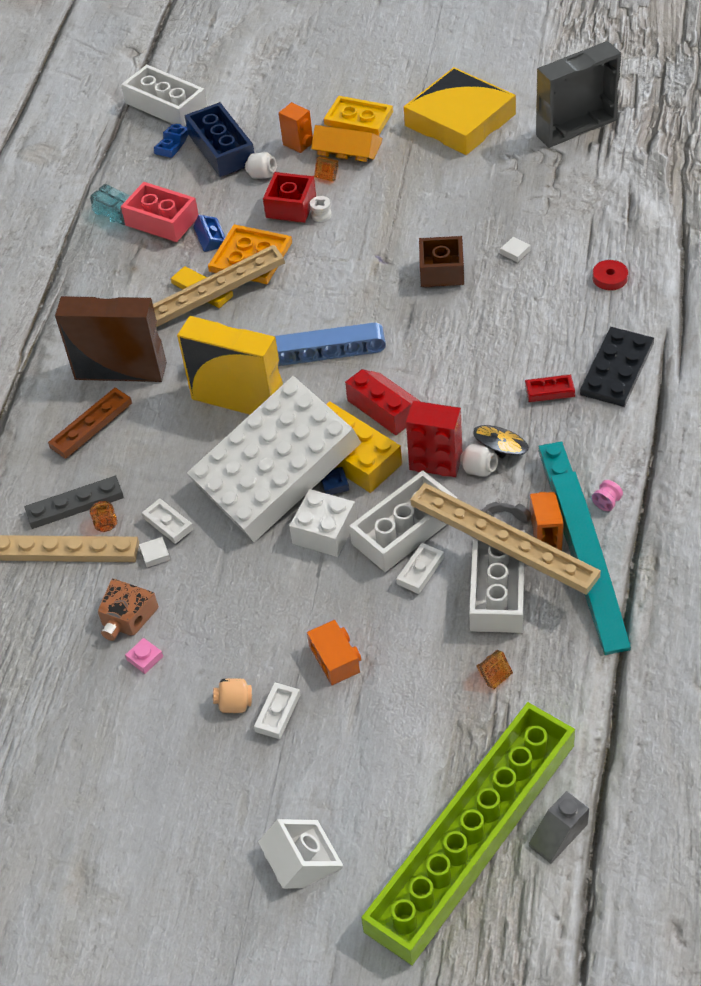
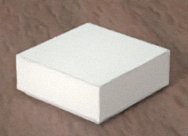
[500,237,531,263]
[139,537,170,568]

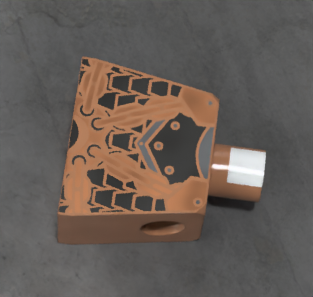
[98,578,159,641]

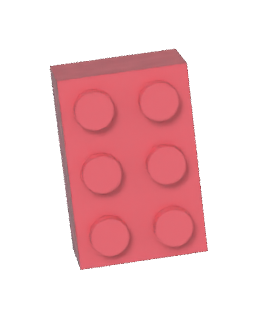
[121,182,199,242]

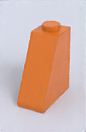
[530,492,563,551]

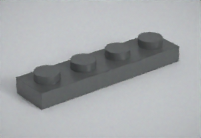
[24,475,124,529]

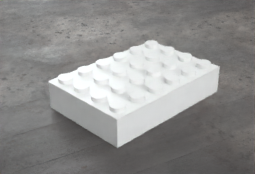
[187,376,361,542]

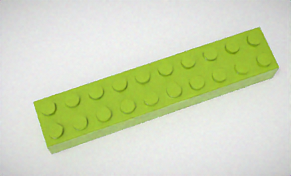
[361,702,575,966]

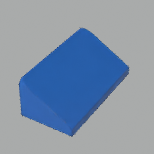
[193,215,225,252]

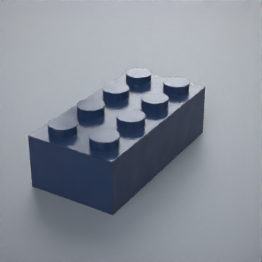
[184,102,255,177]

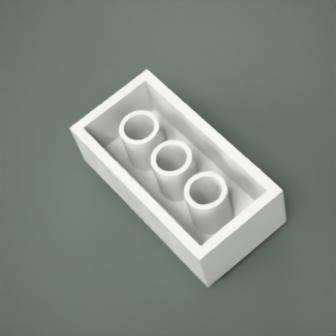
[121,65,207,127]
[349,470,457,572]
[469,530,525,633]

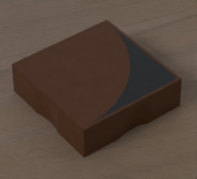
[55,296,167,382]

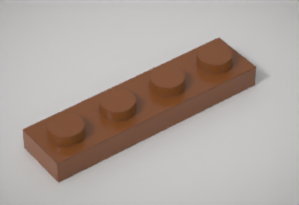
[48,387,132,459]

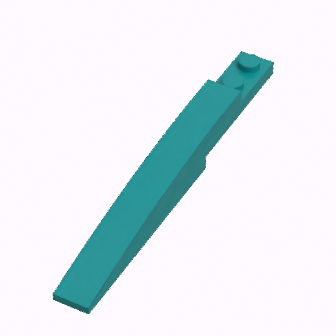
[538,441,631,655]

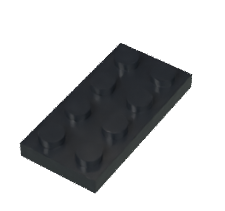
[580,326,654,407]

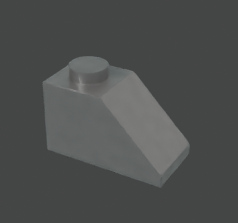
[529,791,589,864]

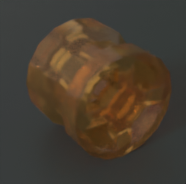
[90,501,118,532]

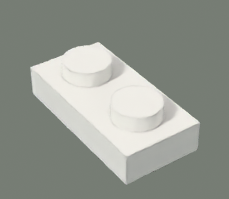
[142,499,193,544]
[396,543,444,594]
[254,682,300,739]

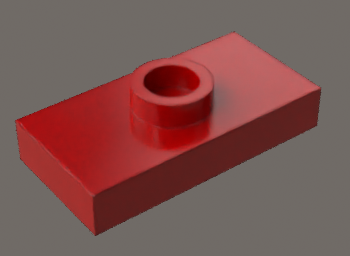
[525,374,575,402]

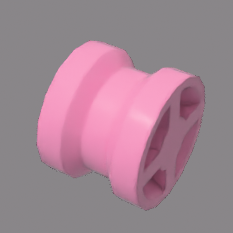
[591,480,623,511]

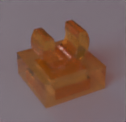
[314,156,339,182]
[476,650,513,689]

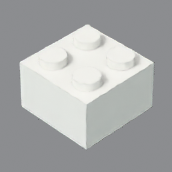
[289,489,357,557]

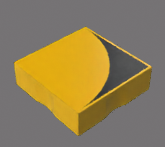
[404,67,516,155]
[177,316,283,415]

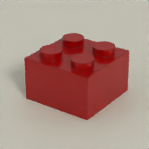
[263,172,316,223]

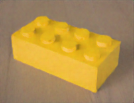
[326,401,402,493]

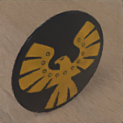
[473,425,529,458]

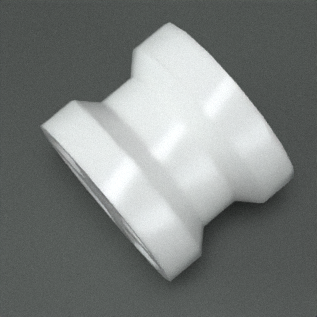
[310,196,332,222]

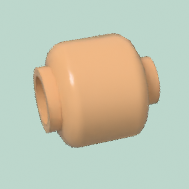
[213,678,252,713]

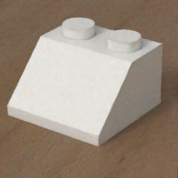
[258,819,343,889]

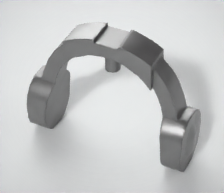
[480,502,531,523]

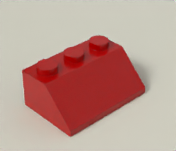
[345,369,421,435]

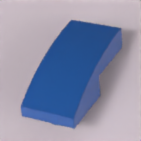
[154,124,188,158]

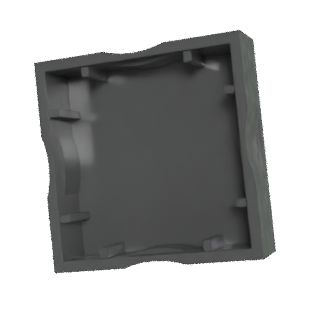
[536,41,621,148]

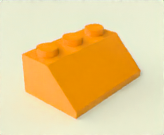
[311,125,383,162]

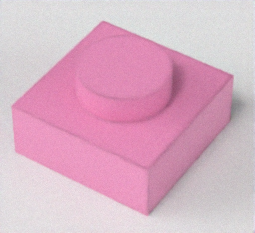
[125,638,163,674]

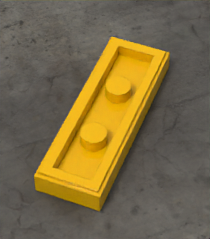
[170,266,233,308]

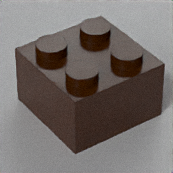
[419,236,464,287]

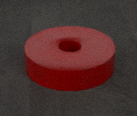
[592,260,628,290]

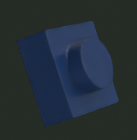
[321,467,349,495]

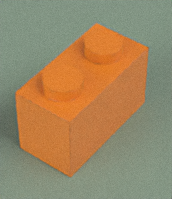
[279,102,313,153]
[307,620,362,685]

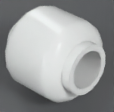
[245,152,277,180]
[460,444,498,477]

